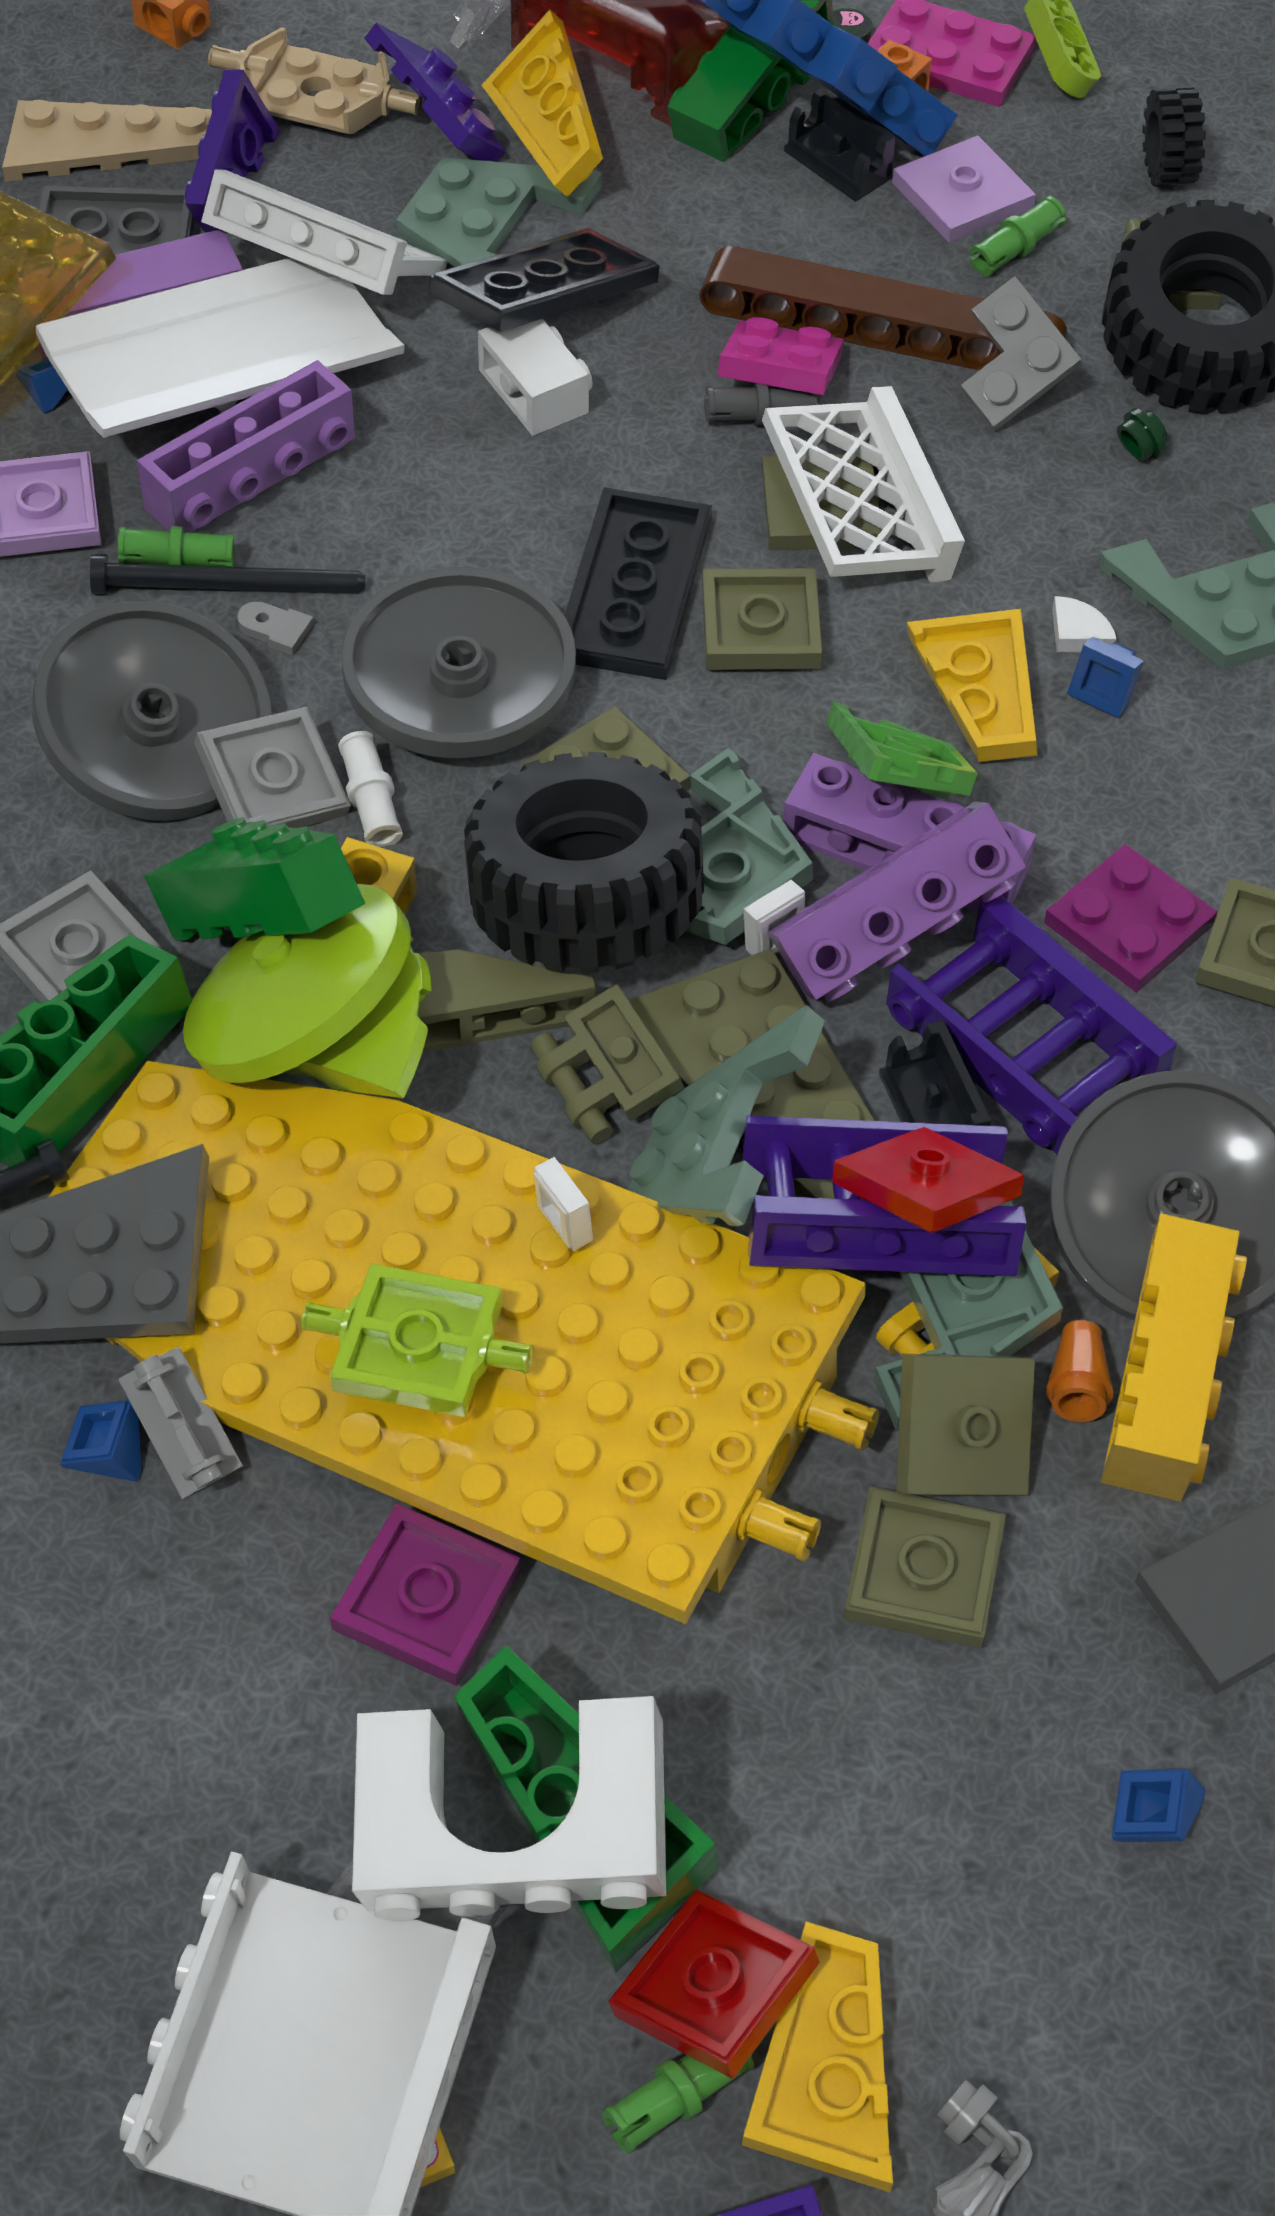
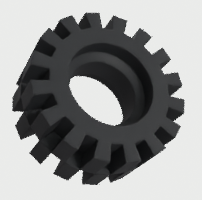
[1142,87,1206,185]

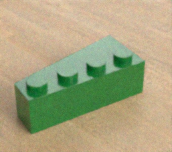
[668,0,835,162]
[144,817,366,941]
[0,934,192,1167]
[454,1645,719,1973]

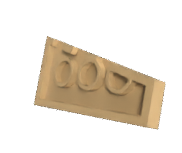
[2,100,212,182]

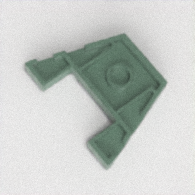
[396,157,602,267]
[1099,502,1275,669]
[686,748,813,945]
[627,1006,825,1226]
[874,1201,1063,1431]

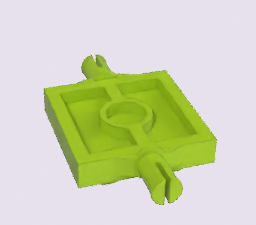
[301,1263,533,1417]

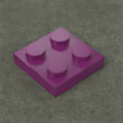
[1044,844,1218,993]
[330,1503,521,1686]

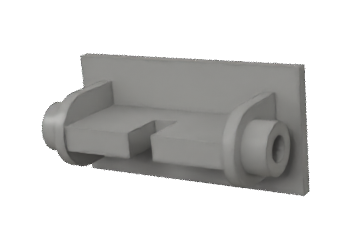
[118,1346,243,1499]

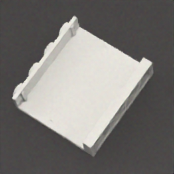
[120,1851,496,2216]

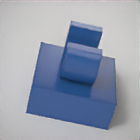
[1067,637,1144,718]

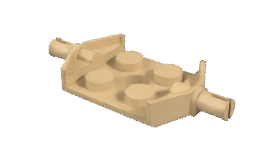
[208,27,423,134]

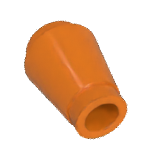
[1046,1320,1114,1422]

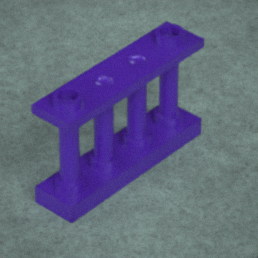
[886,895,1177,1154]
[741,1115,1027,1276]

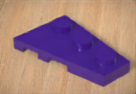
[364,23,505,162]
[185,69,280,232]

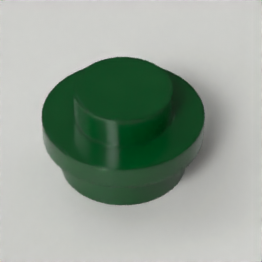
[1117,408,1167,462]

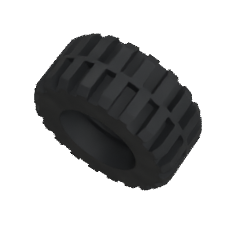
[1102,200,1275,413]
[464,752,704,973]

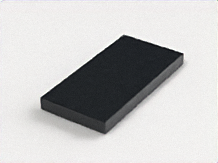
[429,228,660,332]
[564,487,712,680]

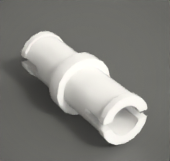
[338,731,403,847]

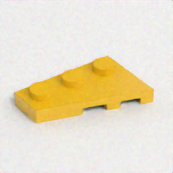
[906,609,1037,762]
[742,1922,893,2193]

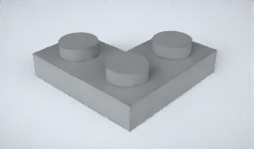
[961,276,1081,431]

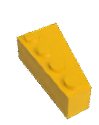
[1101,1213,1247,1502]

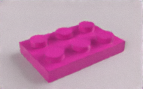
[868,0,1036,107]

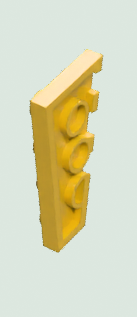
[482,10,603,197]

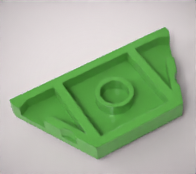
[826,701,978,798]

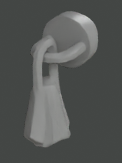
[933,2080,1033,2216]

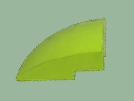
[282,937,432,1098]

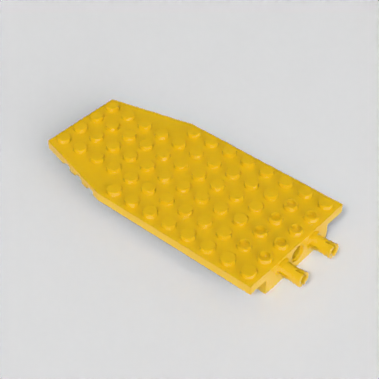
[48,1061,879,1624]

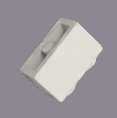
[478,319,593,436]

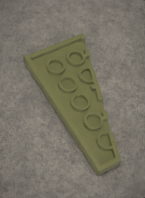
[629,948,874,1200]

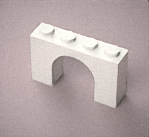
[352,1696,666,1921]

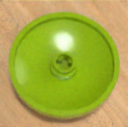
[183,884,411,1083]

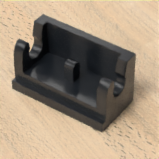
[784,86,896,202]
[879,1020,991,1126]

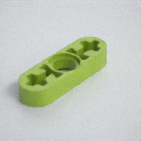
[1024,0,1101,98]

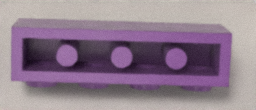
[137,360,355,532]
[783,753,1036,912]
[767,801,1026,1001]

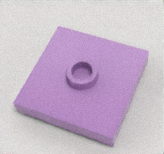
[892,135,1036,243]
[0,451,102,557]

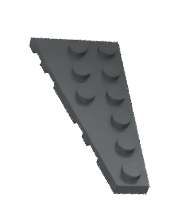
[0,1144,209,1343]

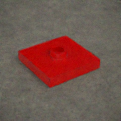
[832,1127,1024,1233]
[608,1889,820,2079]

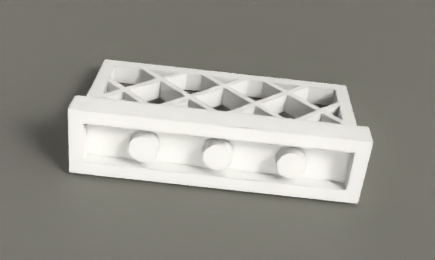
[201,170,448,295]
[762,386,965,583]

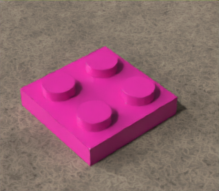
[717,317,844,395]

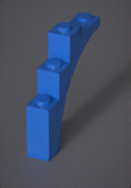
[684,0,958,156]

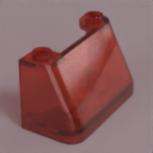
[510,0,727,126]

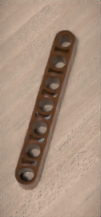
[699,246,1068,370]

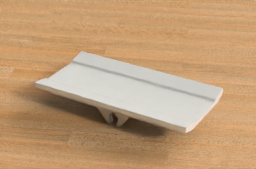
[36,258,404,438]

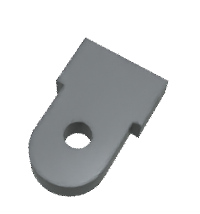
[237,602,314,656]

